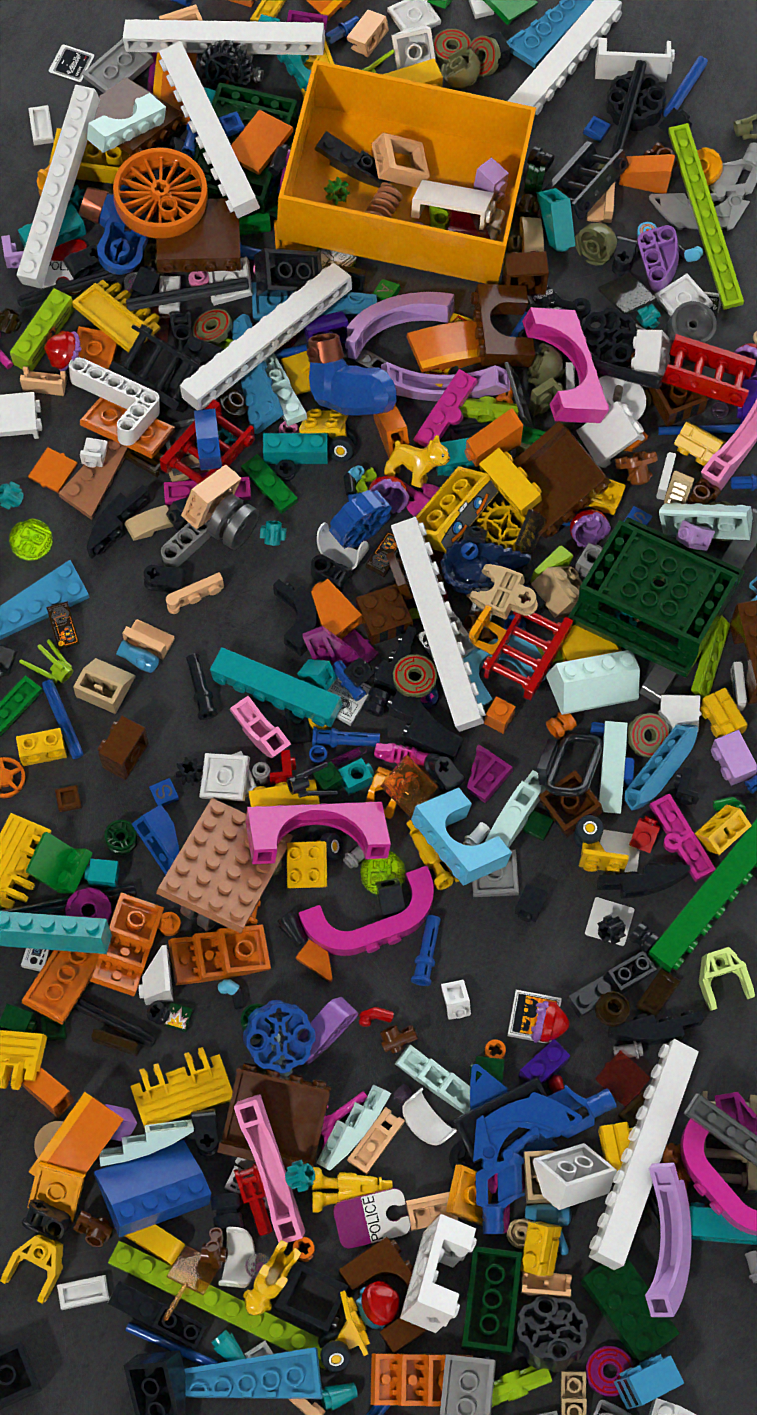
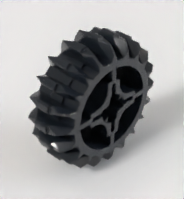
[200,40,254,90]

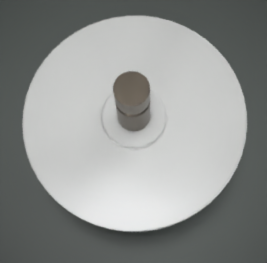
[599,376,646,422]

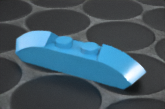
[625,724,698,811]

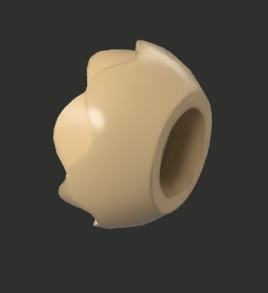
[507,1218,531,1249]

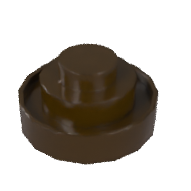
[217,388,248,419]
[595,991,630,1027]

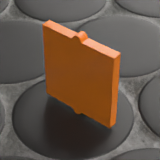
[28,447,78,493]

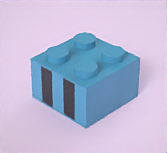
[614,1354,684,1409]

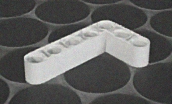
[69,357,160,446]

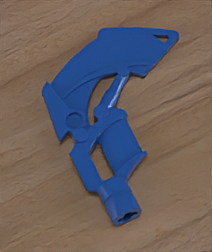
[470,1064,617,1157]
[473,1092,582,1234]

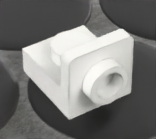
[80,438,108,468]
[441,980,471,1020]

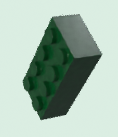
[461,1246,522,1356]
[580,1258,680,1364]

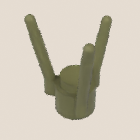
[733,114,757,140]

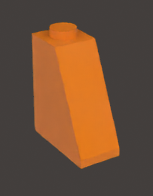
[619,154,675,194]
[373,405,409,459]
[464,408,523,467]
[311,579,362,640]
[22,1067,74,1118]

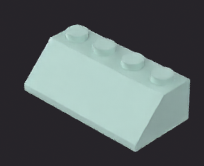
[659,502,753,540]
[546,650,640,715]

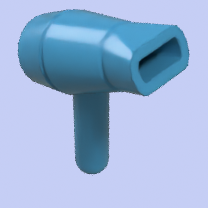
[116,640,159,673]
[525,1203,572,1255]

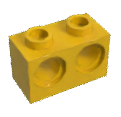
[16,728,67,766]
[694,804,752,855]

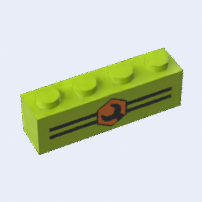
[10,288,74,371]

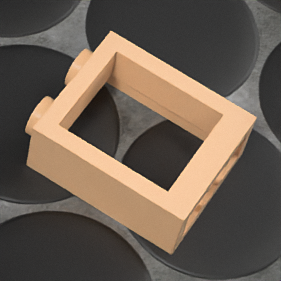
[372,132,430,188]
[181,465,241,529]

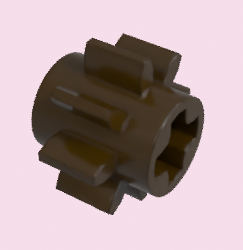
[514,194,539,218]
[0,308,22,334]

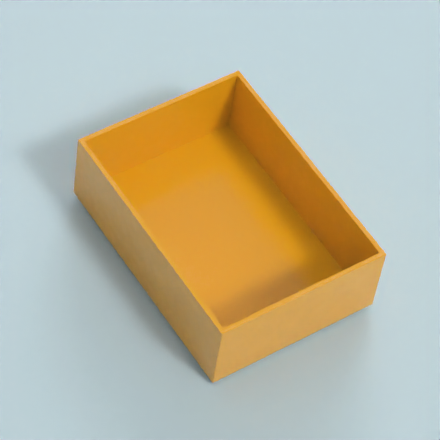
[276,60,536,285]

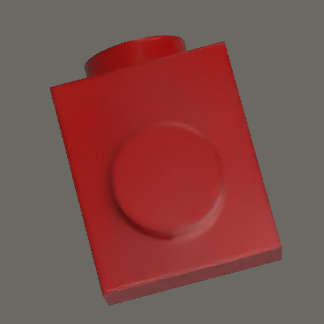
[270,750,296,785]
[629,816,661,853]

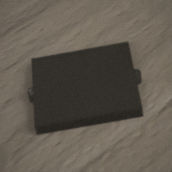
[515,509,547,554]

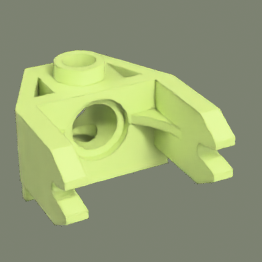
[699,947,755,1011]

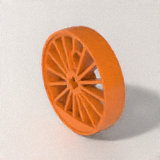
[113,148,208,238]

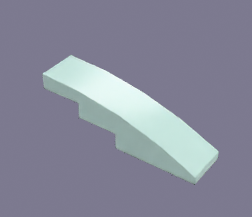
[599,721,628,814]
[395,1045,470,1114]
[317,1085,391,1170]
[99,1119,194,1166]

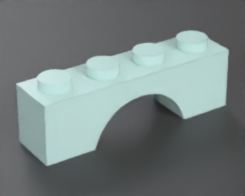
[87,93,166,153]

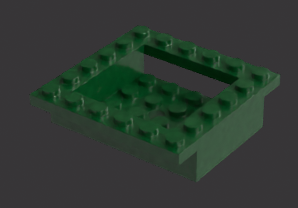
[170,82,300,221]
[568,517,745,678]

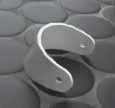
[317,522,369,571]
[402,1088,457,1145]
[219,1227,256,1288]

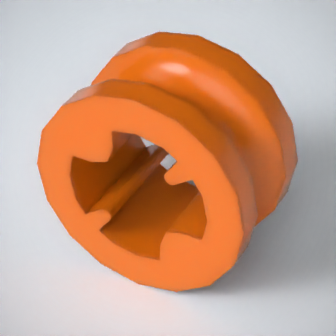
[485,1040,506,1059]

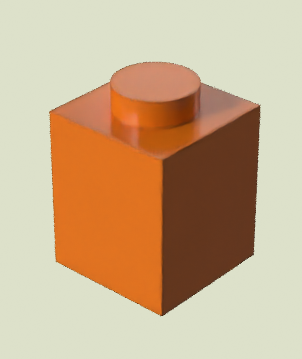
[484,696,516,734]

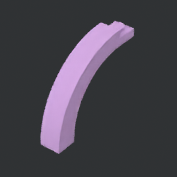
[345,292,455,359]
[381,362,510,401]
[645,1163,692,1317]

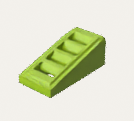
[530,545,573,583]

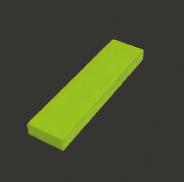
[691,615,730,701]

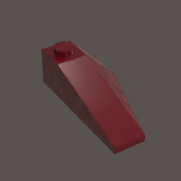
[446,210,491,239]

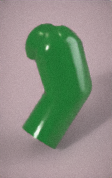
[713,797,746,815]

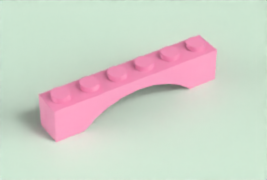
[701,399,757,491]
[234,1094,306,1243]

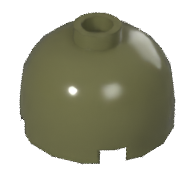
[440,47,481,88]
[575,223,617,266]
[527,343,565,386]

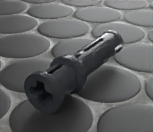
[186,654,218,720]

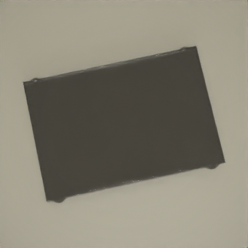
[598,272,657,315]

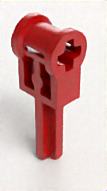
[234,1163,273,1236]

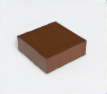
[55,785,82,813]

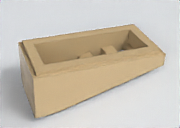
[664,471,694,504]

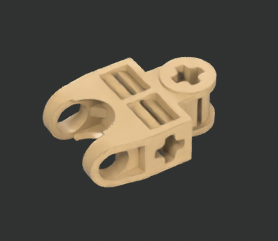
[469,564,538,620]

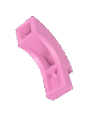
[230,696,291,758]

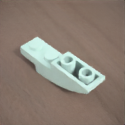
[264,353,307,426]
[485,770,547,848]

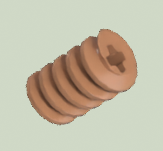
[365,182,403,218]

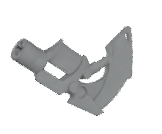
[649,143,757,231]

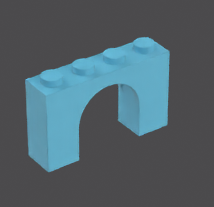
[463,627,550,711]
[411,788,512,886]

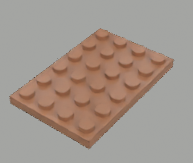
[156,798,293,933]

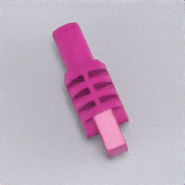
[374,743,432,767]

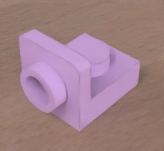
[1,235,24,268]
[676,520,715,551]

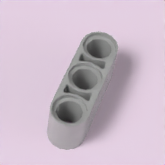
[161,521,211,567]

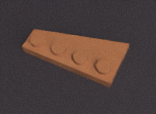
[58,439,130,520]

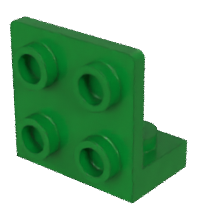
[26,832,93,894]

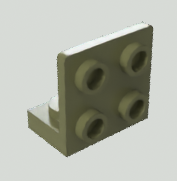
[529,378,575,430]

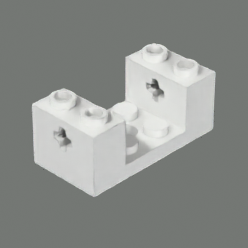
[400,1214,476,1333]

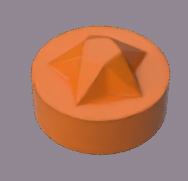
[158,912,181,936]

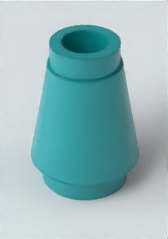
[211,1330,246,1362]
[321,1383,358,1411]

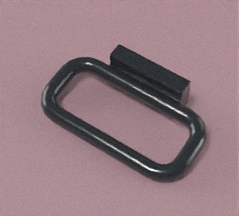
[537,733,603,797]

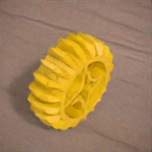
[476,501,533,553]

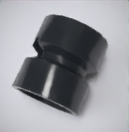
[210,1193,245,1233]

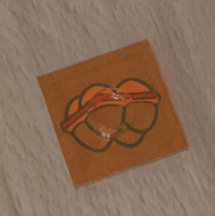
[380,755,438,818]

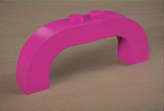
[298,866,434,956]
[680,1119,757,1236]

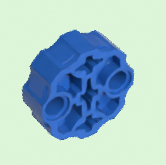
[329,490,392,549]
[243,1000,316,1073]

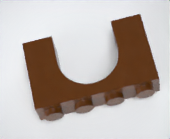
[471,284,535,367]
[730,600,757,704]
[339,1237,429,1353]

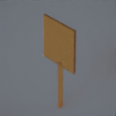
[163,1246,218,1321]

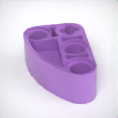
[637,225,679,292]
[298,997,359,1065]

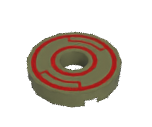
[433,29,471,64]
[468,36,501,77]
[192,309,233,345]
[393,654,437,698]
[627,713,669,758]

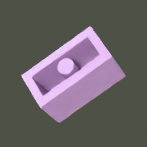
[473,157,509,204]
[711,730,757,786]

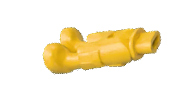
[406,820,459,890]
[312,1167,393,1213]

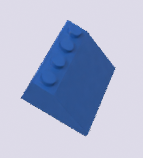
[94,1140,211,1237]

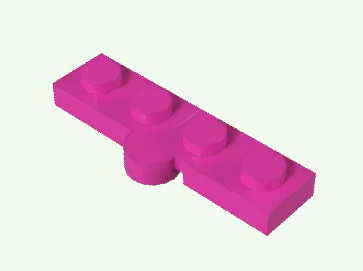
[413,369,478,448]
[164,472,251,506]
[649,794,716,882]

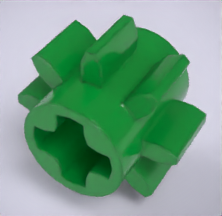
[324,177,350,205]

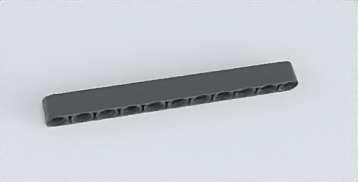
[639,508,757,705]

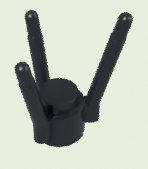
[287,762,338,798]

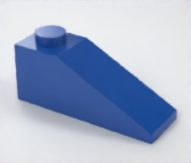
[194,408,222,470]
[132,805,180,875]

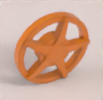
[0,757,26,798]

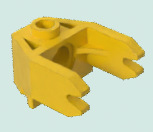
[0,1234,63,1304]

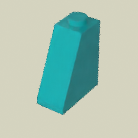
[537,188,575,252]

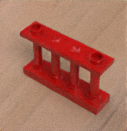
[662,334,756,408]
[160,399,255,484]
[482,599,573,701]

